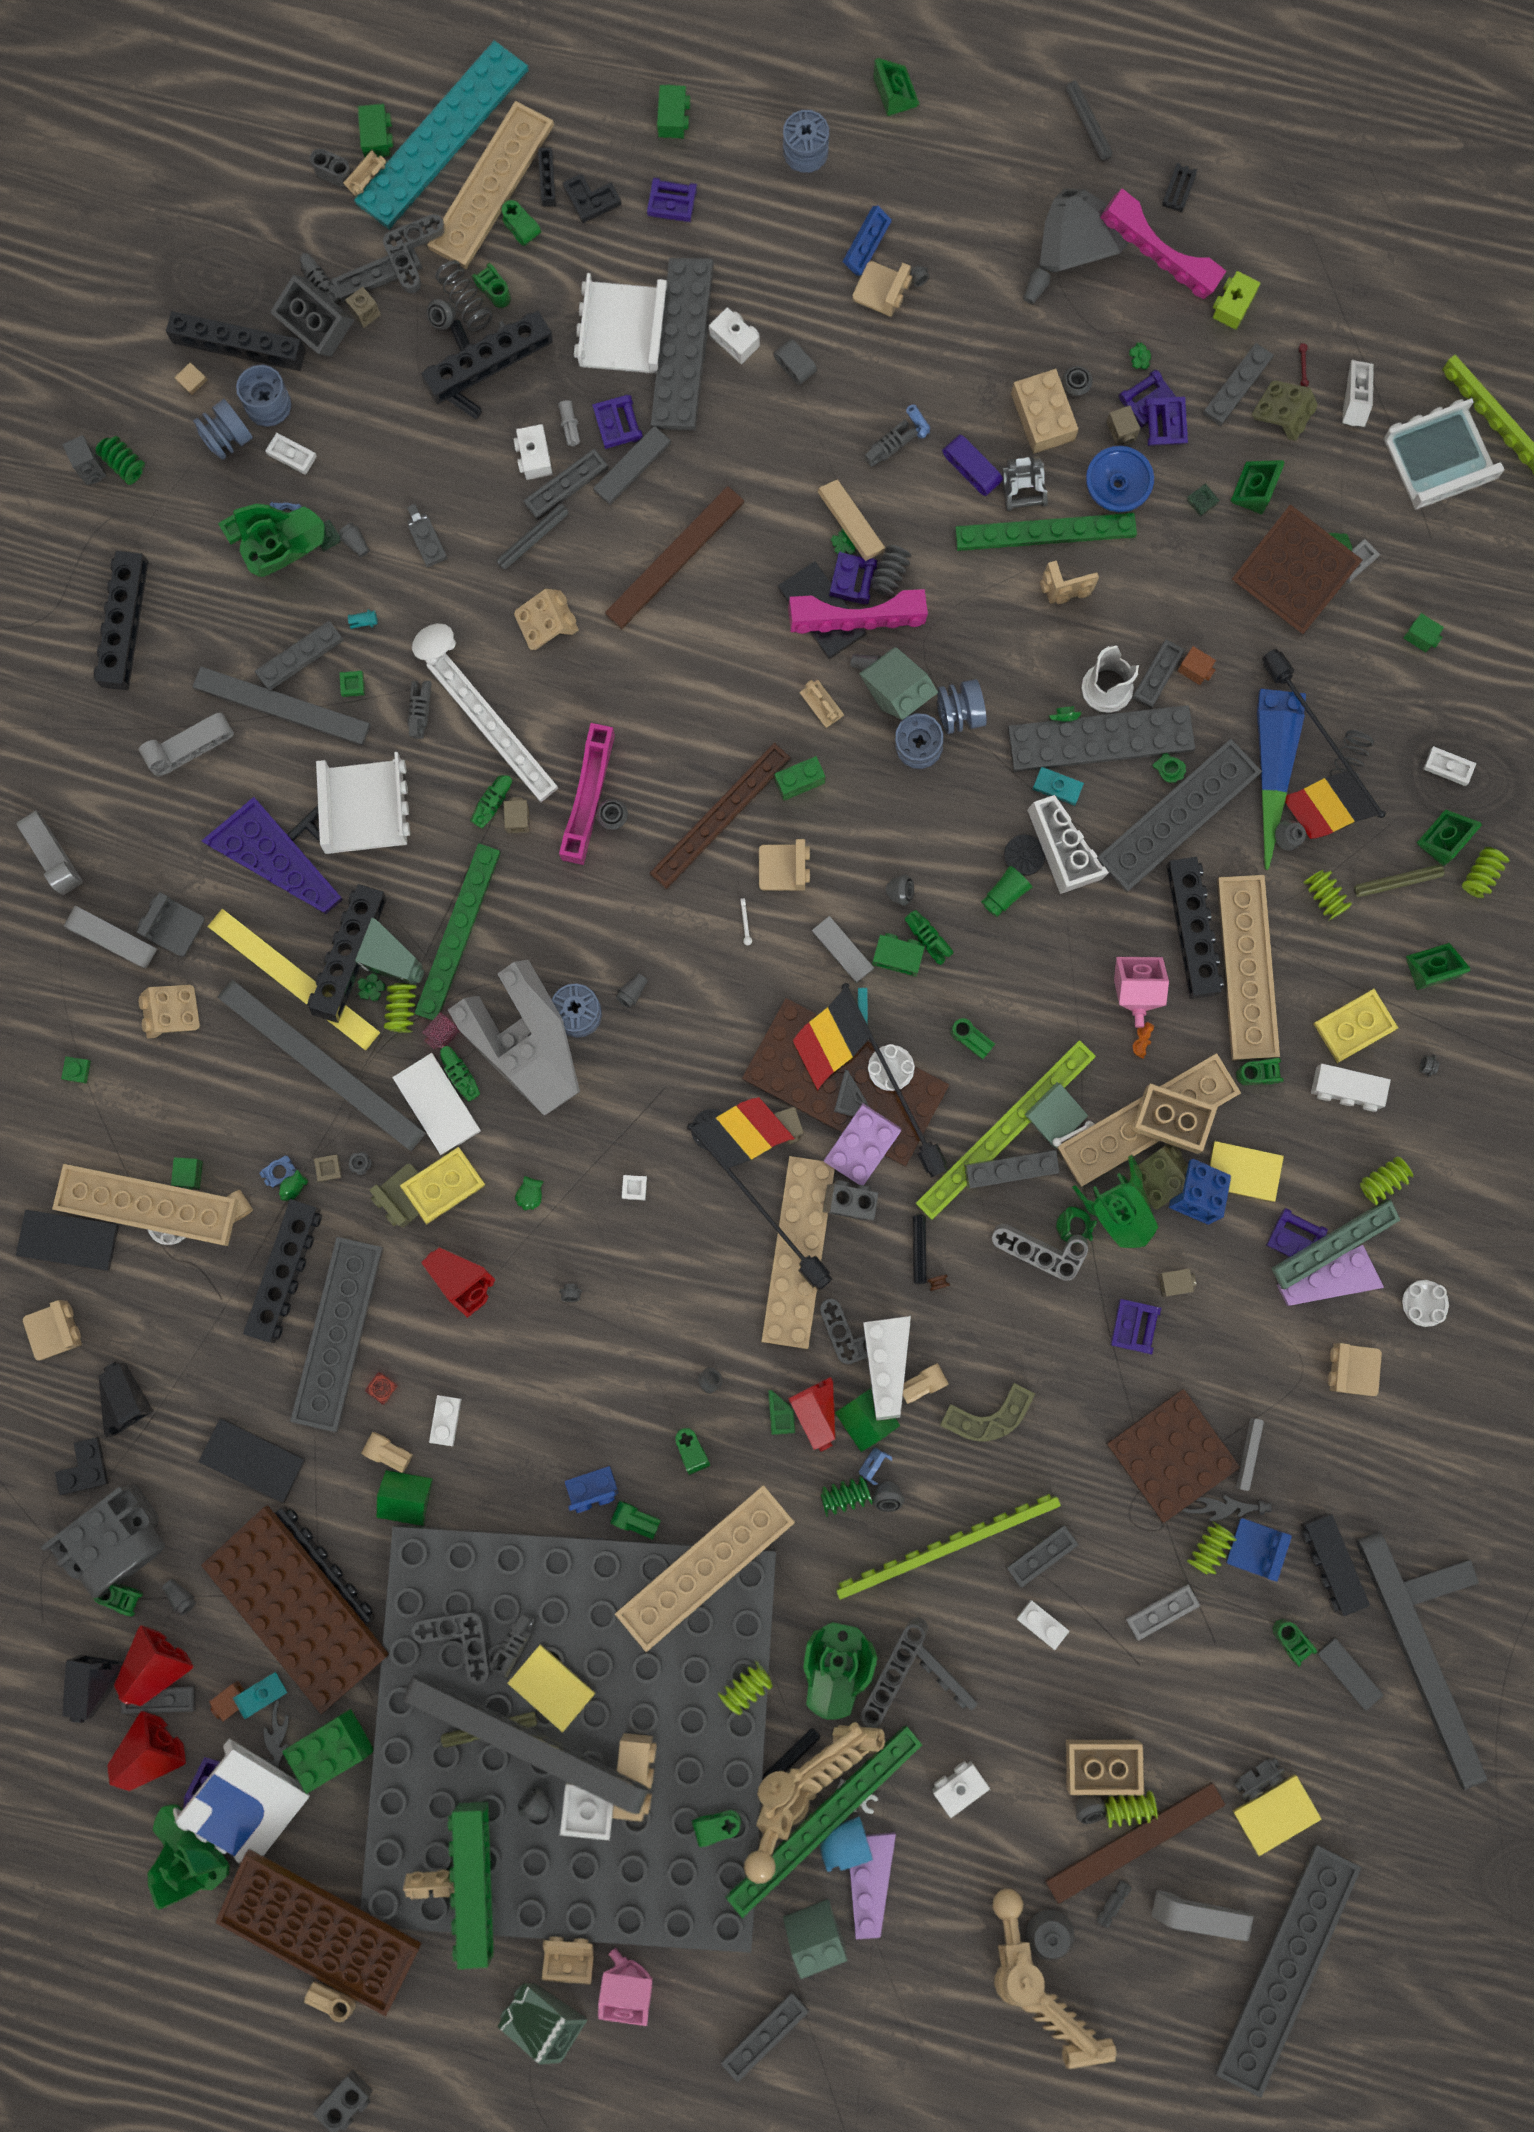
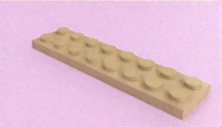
[427,101,554,269]
[1217,875,1280,1061]
[1057,1053,1241,1187]
[762,1156,835,1349]
[52,1164,239,1246]
[615,1485,795,1652]

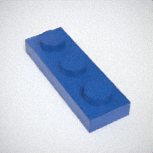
[842,205,892,276]

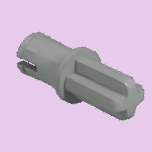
[558,400,580,447]

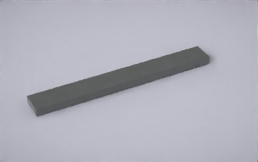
[192,666,371,746]

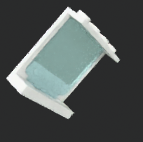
[1383,398,1504,510]

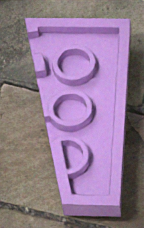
[1277,1245,1384,1306]
[850,1832,896,1939]

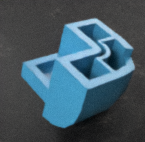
[820,1817,873,1872]

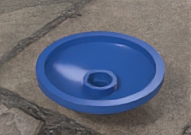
[1086,446,1154,512]

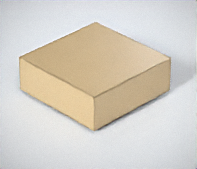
[174,363,207,395]

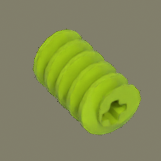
[1462,847,1510,898]
[1303,869,1352,921]
[383,983,417,1033]
[1360,1156,1413,1205]
[1187,1521,1237,1575]
[718,1661,773,1715]
[1104,1791,1158,1828]

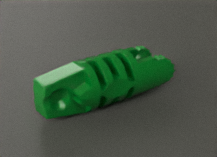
[470,775,513,828]
[904,910,954,965]
[440,1046,480,1102]

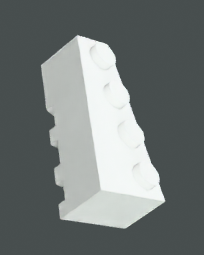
[1028,795,1109,894]
[863,1316,911,1421]

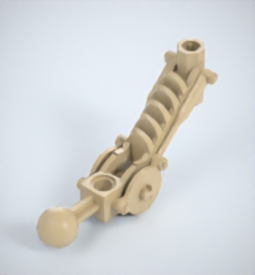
[744,1722,885,1884]
[992,1888,1117,2069]

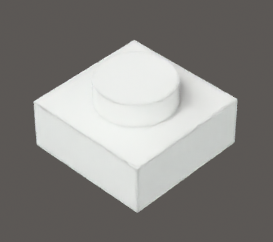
[622,1175,647,1201]

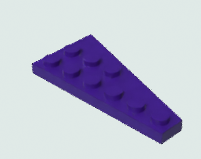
[202,797,343,914]

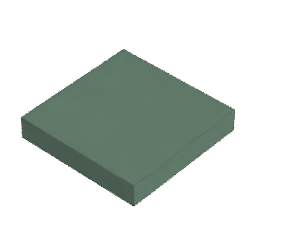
[1025,1082,1088,1148]

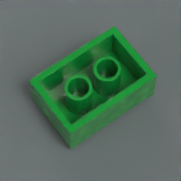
[282,1709,374,1794]

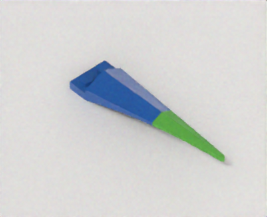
[1257,689,1306,870]

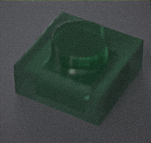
[1187,483,1220,517]
[320,520,341,552]

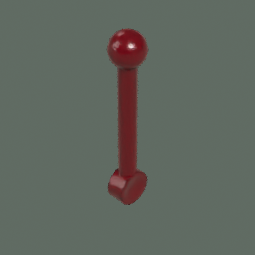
[1298,343,1309,387]

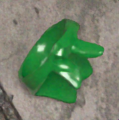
[1056,1206,1097,1244]

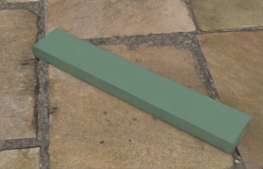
[1271,1199,1400,1290]

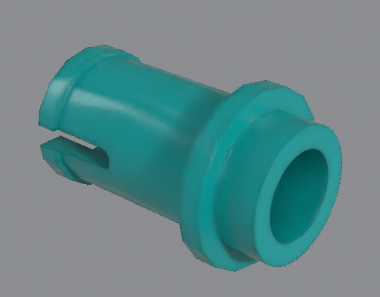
[348,609,378,629]

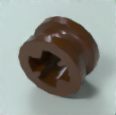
[927,1274,950,1291]

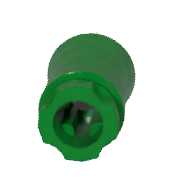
[981,866,1033,917]

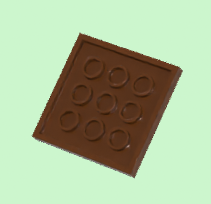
[1232,504,1363,634]
[1106,1389,1241,1523]

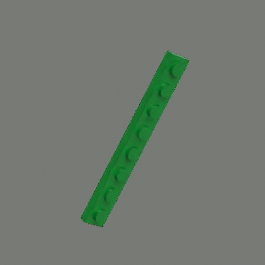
[955,513,1137,551]
[414,843,501,1022]

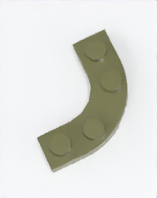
[940,1383,1035,1441]

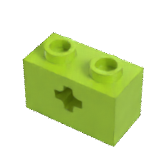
[1213,271,1261,330]

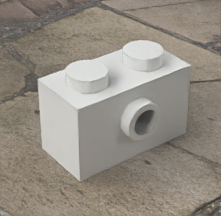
[709,308,760,364]
[513,424,553,480]
[932,1761,990,1818]

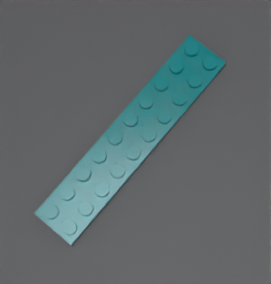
[354,40,528,230]

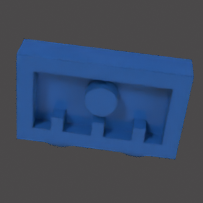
[1169,1159,1231,1225]
[564,1466,619,1513]
[1226,1518,1292,1582]

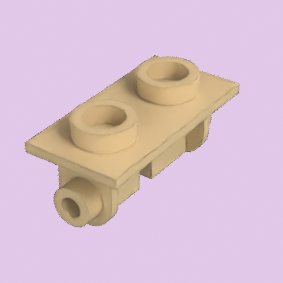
[343,151,386,197]
[799,680,844,728]
[403,1870,454,1900]

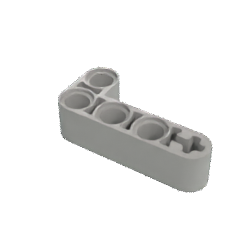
[138,713,234,776]
[16,810,83,896]
[64,906,157,969]
[992,1223,1088,1281]
[1151,1890,1254,1941]

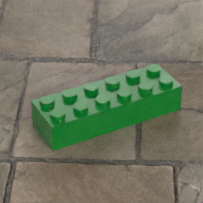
[448,1801,494,1969]

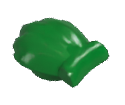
[1049,706,1081,722]
[1152,753,1186,783]
[279,1170,308,1202]
[515,1176,544,1211]

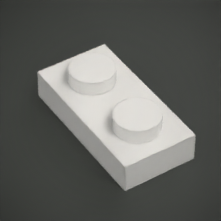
[265,433,317,475]
[1423,746,1476,786]
[429,1395,462,1446]
[1016,1600,1069,1650]

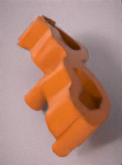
[1132,1022,1154,1059]

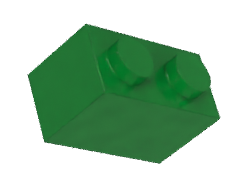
[657,85,691,139]
[358,104,394,158]
[774,756,826,801]
[872,933,925,977]

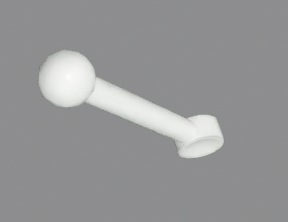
[740,898,752,945]
[1052,1121,1095,1147]

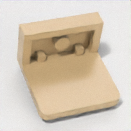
[853,261,912,317]
[1040,560,1099,604]
[514,589,579,650]
[759,839,810,891]
[139,985,200,1039]
[23,1300,82,1360]
[1328,1343,1382,1396]
[542,1937,594,1984]

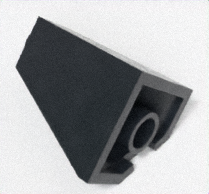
[98,1362,154,1438]
[62,1654,124,1723]

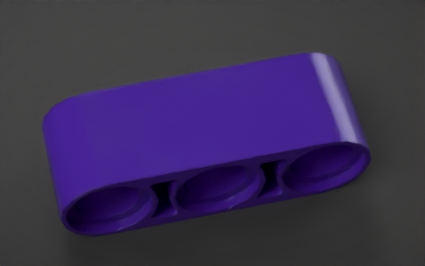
[942,434,1003,496]

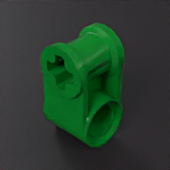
[502,200,541,246]
[471,263,511,308]
[1236,1058,1284,1085]
[675,1428,711,1476]
[93,1583,143,1617]
[1272,1619,1317,1667]
[692,1810,741,1847]

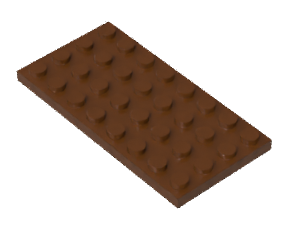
[742,998,949,1167]
[201,1505,390,1714]
[215,1849,422,2017]

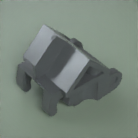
[1001,455,1048,511]

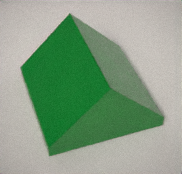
[873,58,920,116]
[1230,460,1285,514]
[1417,809,1482,866]
[1406,943,1470,990]
[835,1387,900,1452]
[376,1470,433,1526]

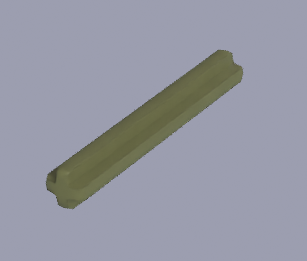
[1354,864,1445,897]
[441,1712,537,1748]

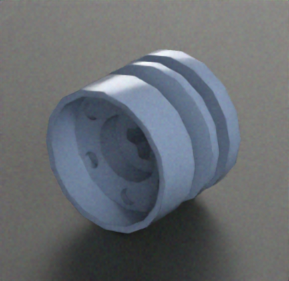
[783,110,829,173]
[236,365,292,427]
[193,399,253,460]
[937,679,987,734]
[895,713,943,769]
[552,983,602,1038]

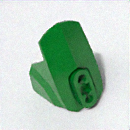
[233,503,325,577]
[1072,1155,1158,1248]
[803,1622,877,1720]
[147,1804,230,1910]

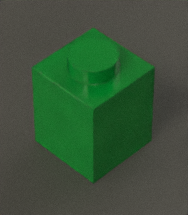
[1403,613,1444,653]
[171,1157,203,1190]

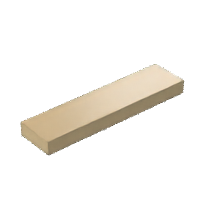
[818,479,885,561]

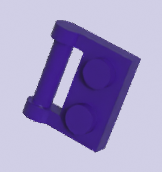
[647,177,697,222]
[1119,369,1176,428]
[592,395,643,449]
[1145,397,1188,446]
[829,552,878,604]
[1266,1208,1328,1257]
[1110,1299,1161,1355]

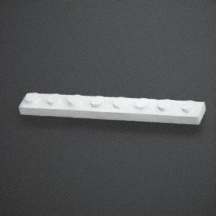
[426,653,558,803]

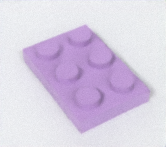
[824,1103,902,1185]

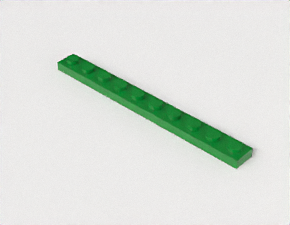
[725,1725,922,1918]

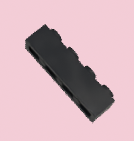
[538,147,556,207]

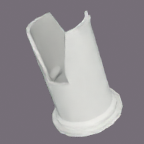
[1081,645,1139,714]

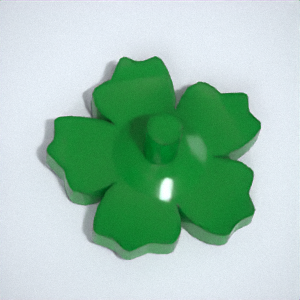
[1129,342,1151,370]
[831,529,856,555]
[357,973,385,1002]

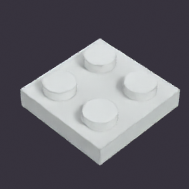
[560,1782,613,1840]

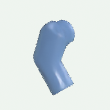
[906,405,930,438]

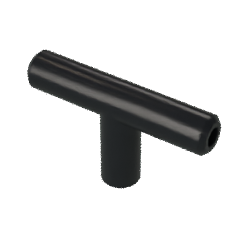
[287,805,320,841]

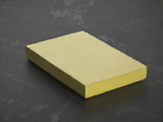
[1313,989,1398,1063]
[1209,1141,1284,1202]
[400,1147,485,1225]
[508,1644,595,1732]
[1233,1774,1321,1856]

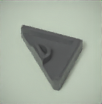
[834,1070,869,1117]

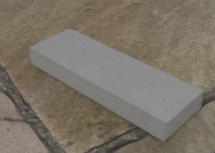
[812,916,874,984]
[1236,1418,1264,1491]
[1125,1584,1200,1641]

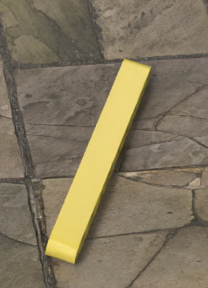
[207,909,380,1050]

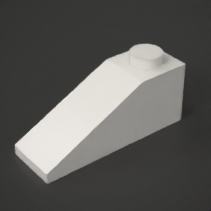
[1343,360,1373,427]

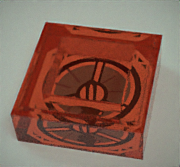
[365,1372,399,1405]

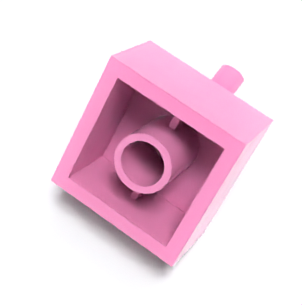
[1114,957,1169,1028]
[598,1948,652,2026]

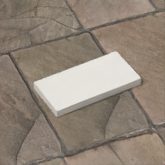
[392,1053,481,1156]

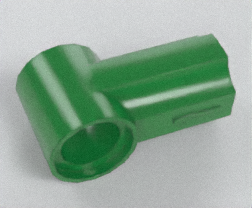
[950,1018,995,1060]
[610,1500,661,1540]

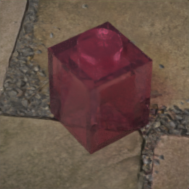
[422,1012,460,1050]

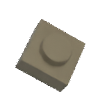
[314,1154,342,1182]

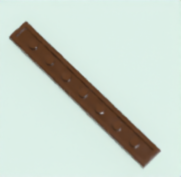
[605,486,744,630]
[650,743,791,890]
[1045,1782,1225,1904]

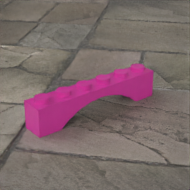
[1100,189,1226,299]
[788,589,928,634]
[559,723,615,865]

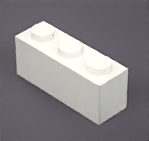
[1311,1064,1391,1112]

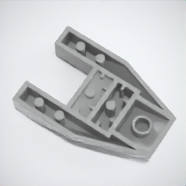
[448,960,580,1115]

